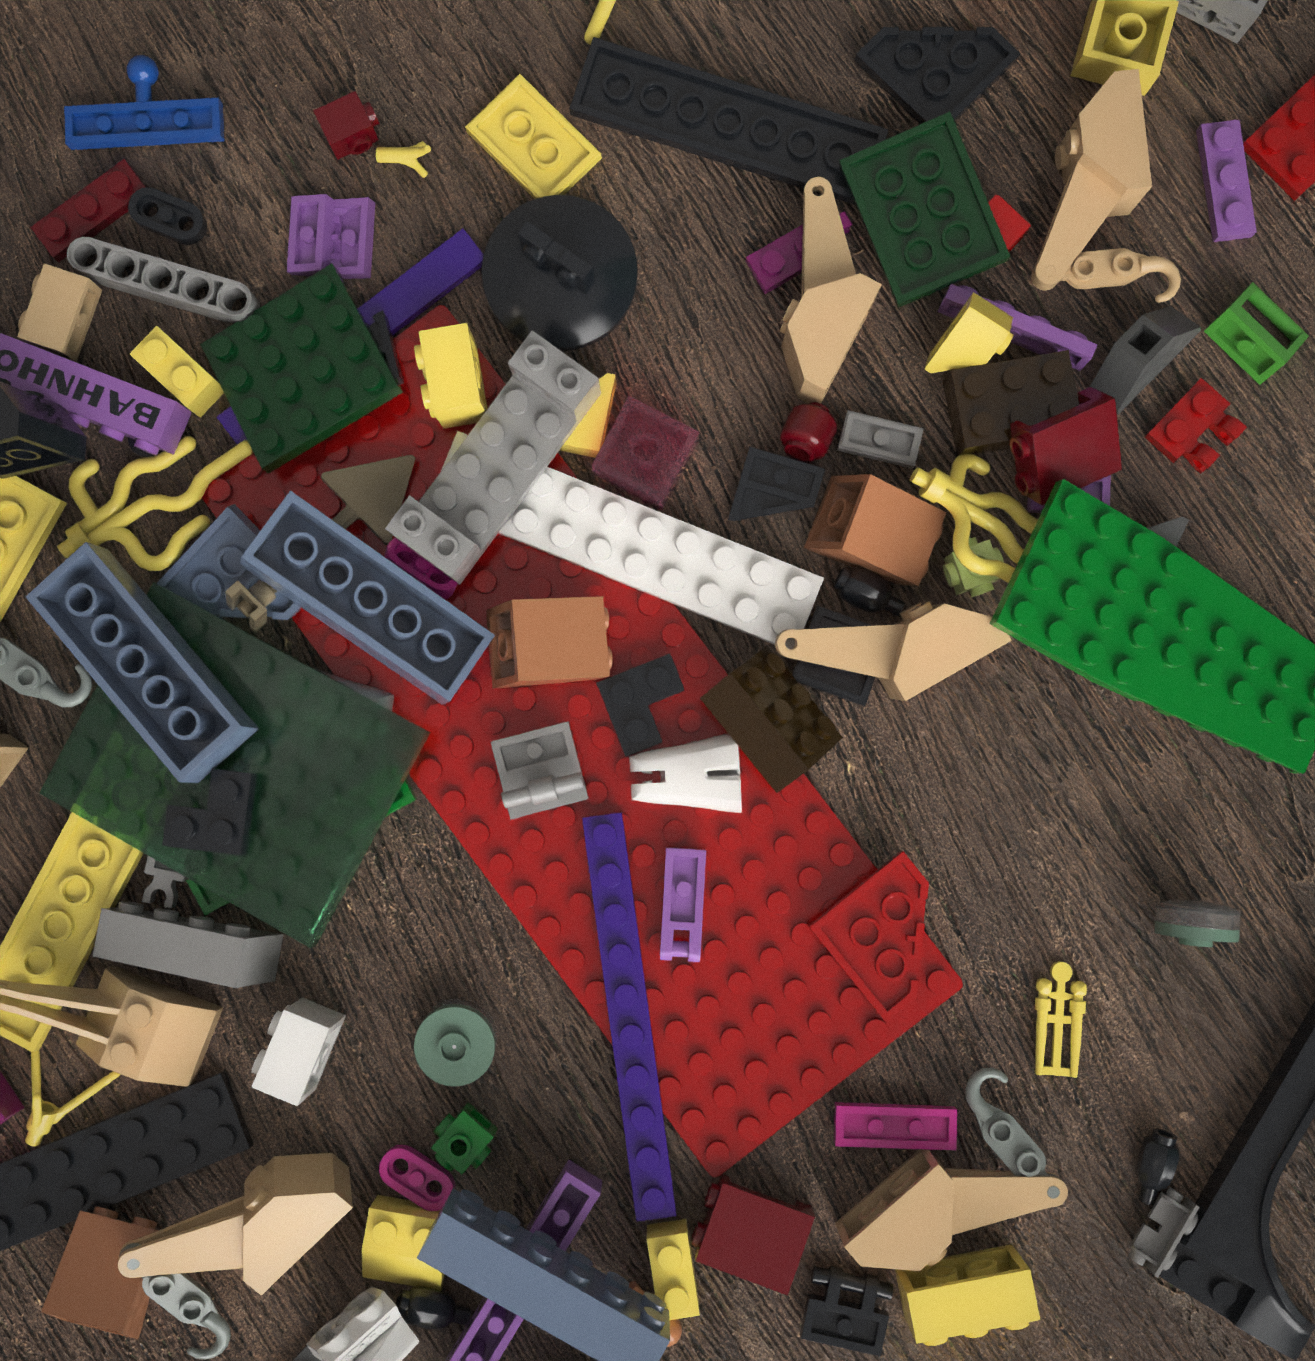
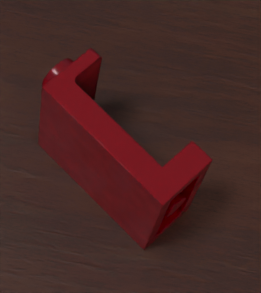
[1010,387,1122,505]
[690,1174,815,1296]

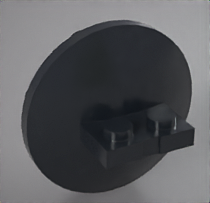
[482,195,638,351]

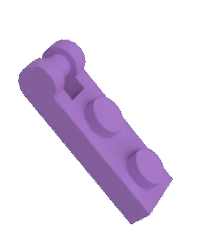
[660,847,706,962]

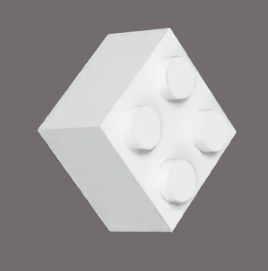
[251,998,346,1106]

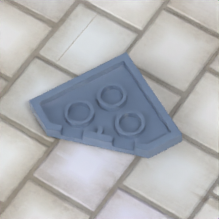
[154,504,302,620]

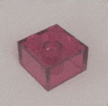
[592,396,700,510]

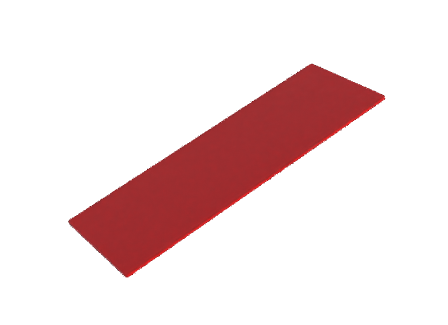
[202,305,963,1177]

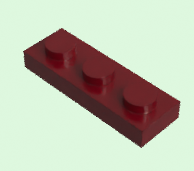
[30,159,146,262]

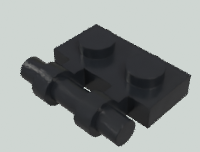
[800,1265,893,1356]

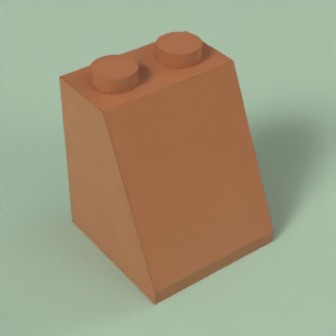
[804,474,947,586]
[486,596,613,689]
[41,1207,159,1340]

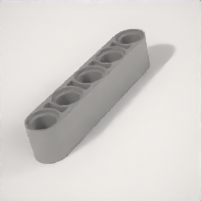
[67,237,261,324]

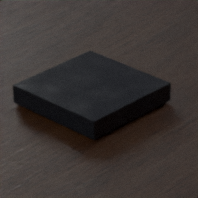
[792,606,875,707]

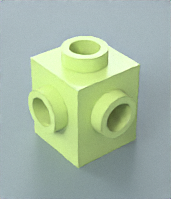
[943,537,1004,597]

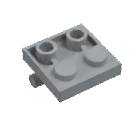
[491,721,589,820]

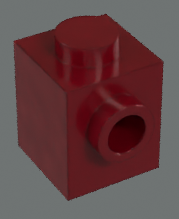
[313,91,380,160]

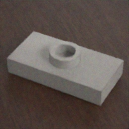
[837,410,924,469]

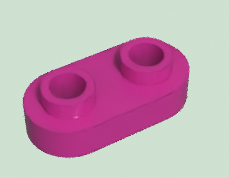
[384,538,458,599]
[379,1145,455,1211]

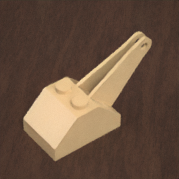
[779,177,882,404]
[775,601,1012,701]
[0,966,223,1087]

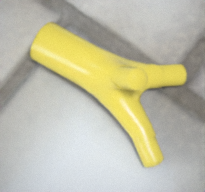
[376,141,431,178]

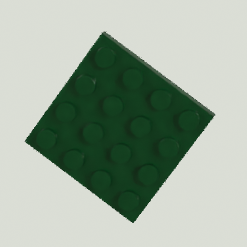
[200,263,403,474]

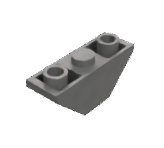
[1090,306,1201,415]

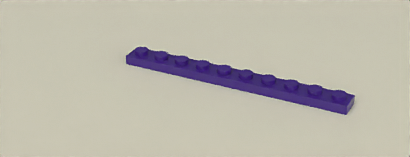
[582,812,677,1222]

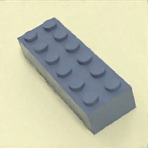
[239,490,495,705]
[25,542,259,783]
[417,1188,670,1361]

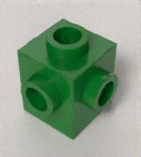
[431,1102,498,1175]

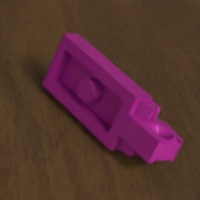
[745,211,852,294]

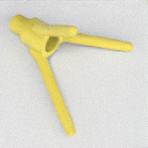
[25,1050,120,1146]

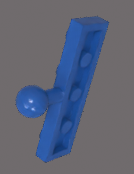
[64,55,224,150]

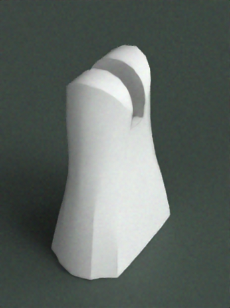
[629,733,742,813]

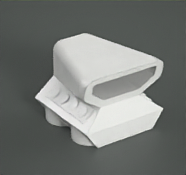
[306,1286,419,1361]

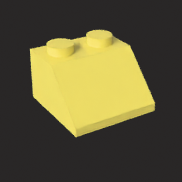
[362,1195,445,1291]

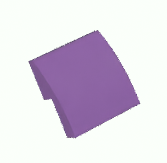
[287,194,375,279]

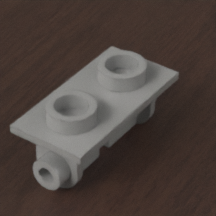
[1128,1187,1200,1278]

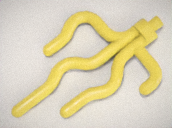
[57,436,253,571]
[910,453,1038,583]

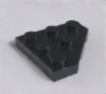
[854,27,1021,124]

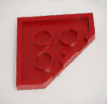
[808,851,929,1023]

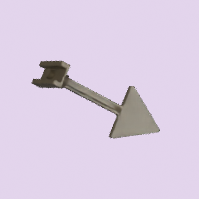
[225,455,415,634]

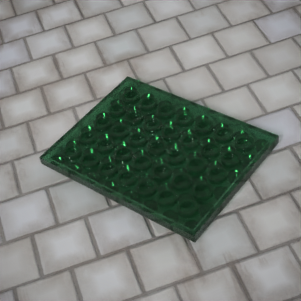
[39,582,430,948]

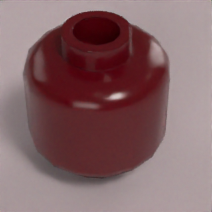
[780,402,837,463]

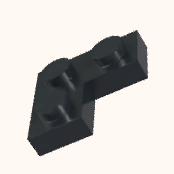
[597,654,685,757]
[162,769,257,856]

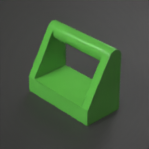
[1204,282,1309,385]

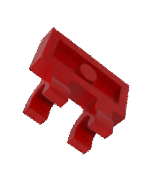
[1144,378,1247,474]

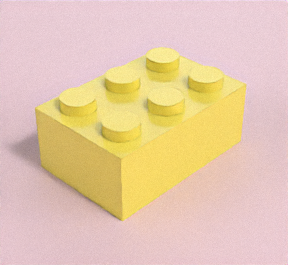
[895,1244,1040,1346]

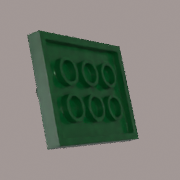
[839,111,1010,308]

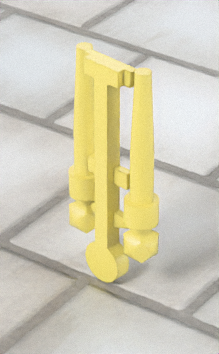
[1034,961,1087,1078]

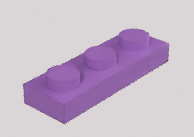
[1196,119,1257,242]

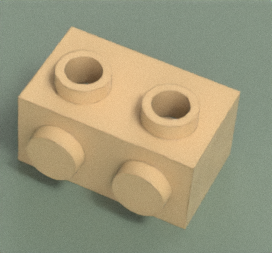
[17,263,102,362]

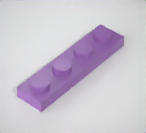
[937,284,1097,371]

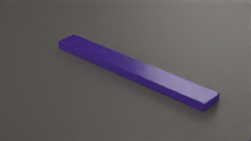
[216,228,484,444]

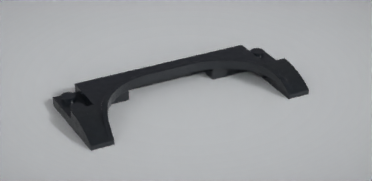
[1159,1001,1315,1361]

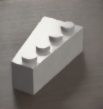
[93,901,284,988]

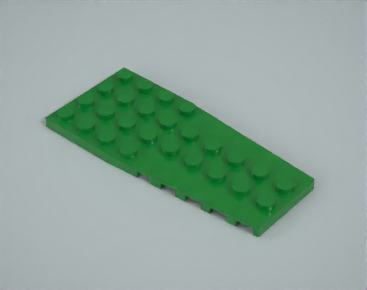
[990,479,1315,774]

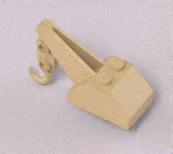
[1031,69,1181,303]

